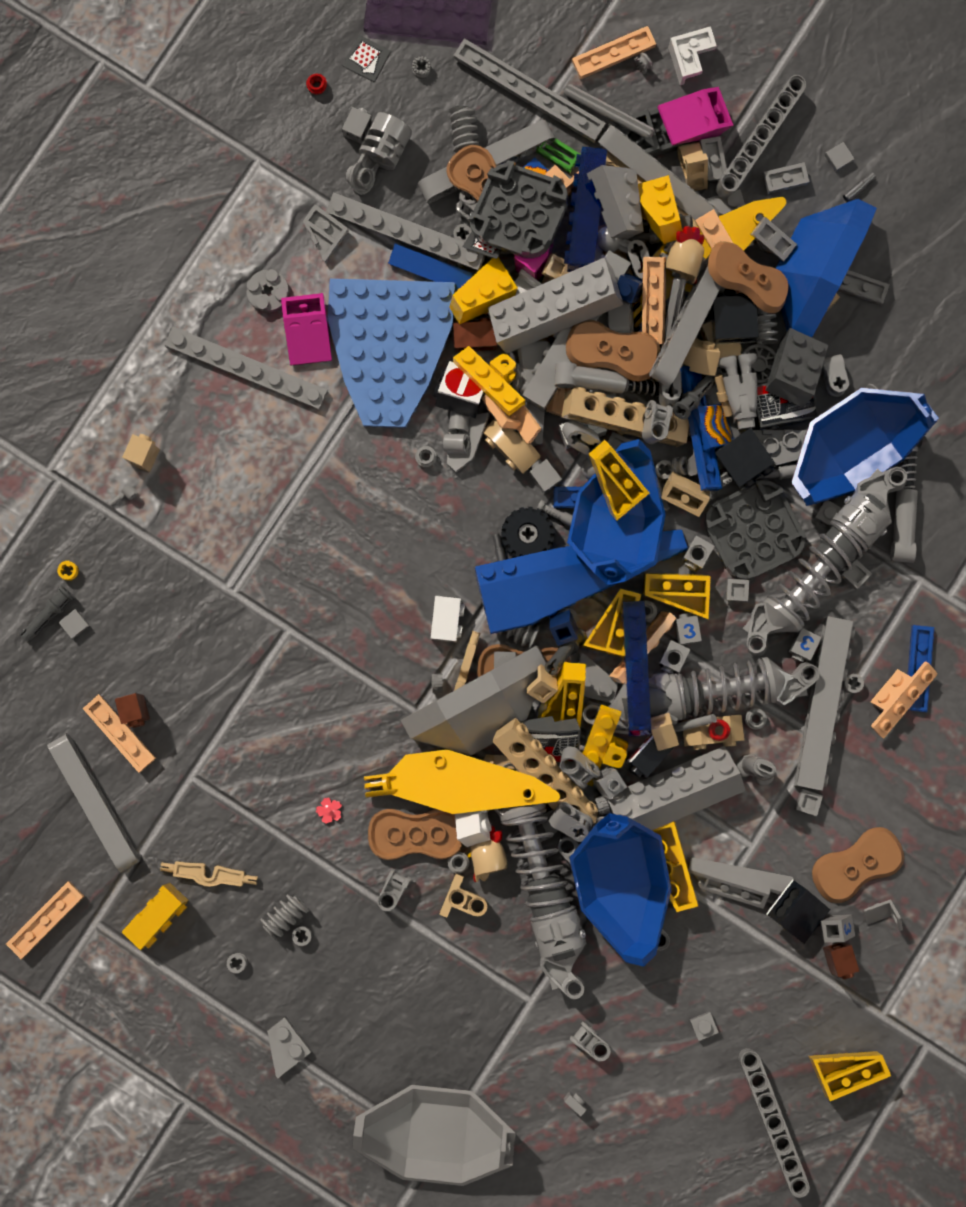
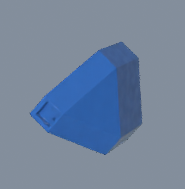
[776,199,877,337]
[792,388,939,506]
[567,439,666,585]
[569,813,672,967]

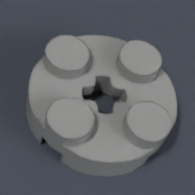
[246,269,289,313]

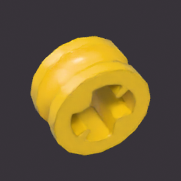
[57,561,79,581]

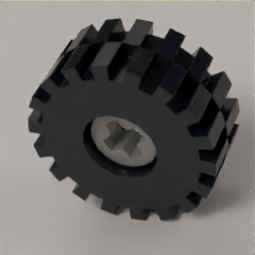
[501,507,555,558]

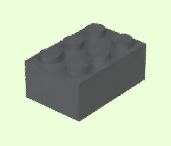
[765,328,828,407]

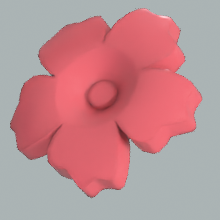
[316,797,342,824]

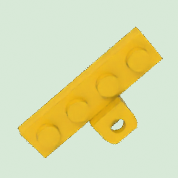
[453,346,525,416]
[582,704,629,786]

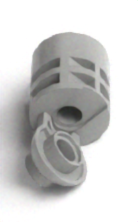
[346,112,412,195]

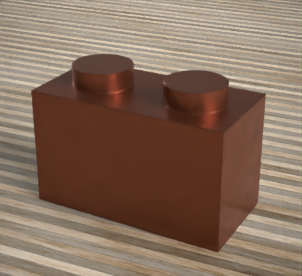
[453,318,497,353]
[115,693,150,728]
[823,942,859,979]

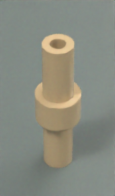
[714,374,733,417]

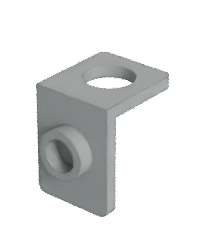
[864,899,903,931]

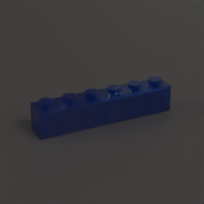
[564,146,607,272]
[622,601,651,736]

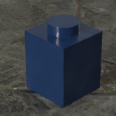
[617,273,643,304]
[550,609,578,646]

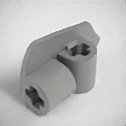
[443,411,489,472]

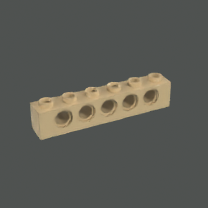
[562,387,689,447]
[492,718,598,834]

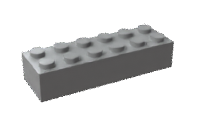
[488,257,623,354]
[606,746,746,830]

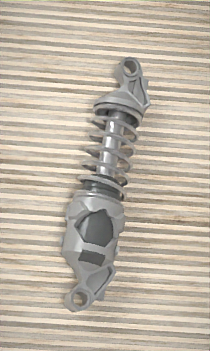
[582,657,820,734]

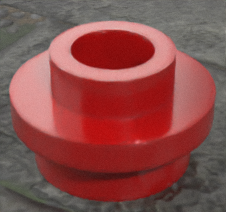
[306,74,327,95]
[708,720,730,741]

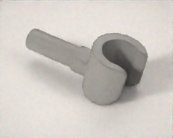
[108,486,138,507]

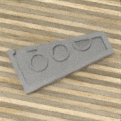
[744,430,808,466]

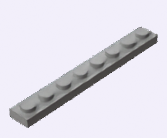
[453,38,606,143]
[326,192,486,271]
[165,326,328,411]

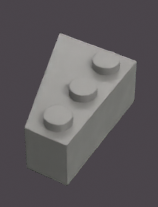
[587,165,644,239]

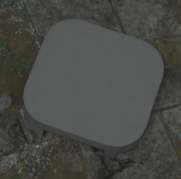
[469,161,569,259]
[704,480,806,580]

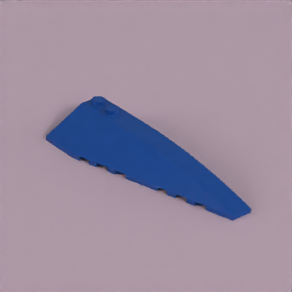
[475,530,688,634]

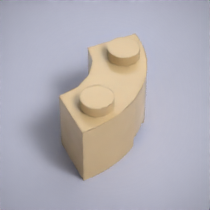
[683,338,721,376]
[483,418,541,474]
[682,715,744,750]

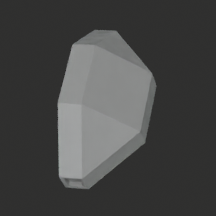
[400,645,547,755]
[353,1085,516,1186]

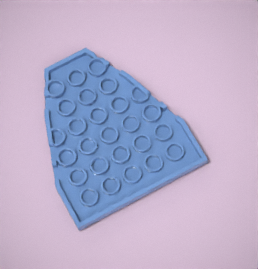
[328,278,456,428]

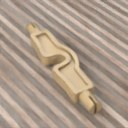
[454,631,481,691]
[160,861,258,887]

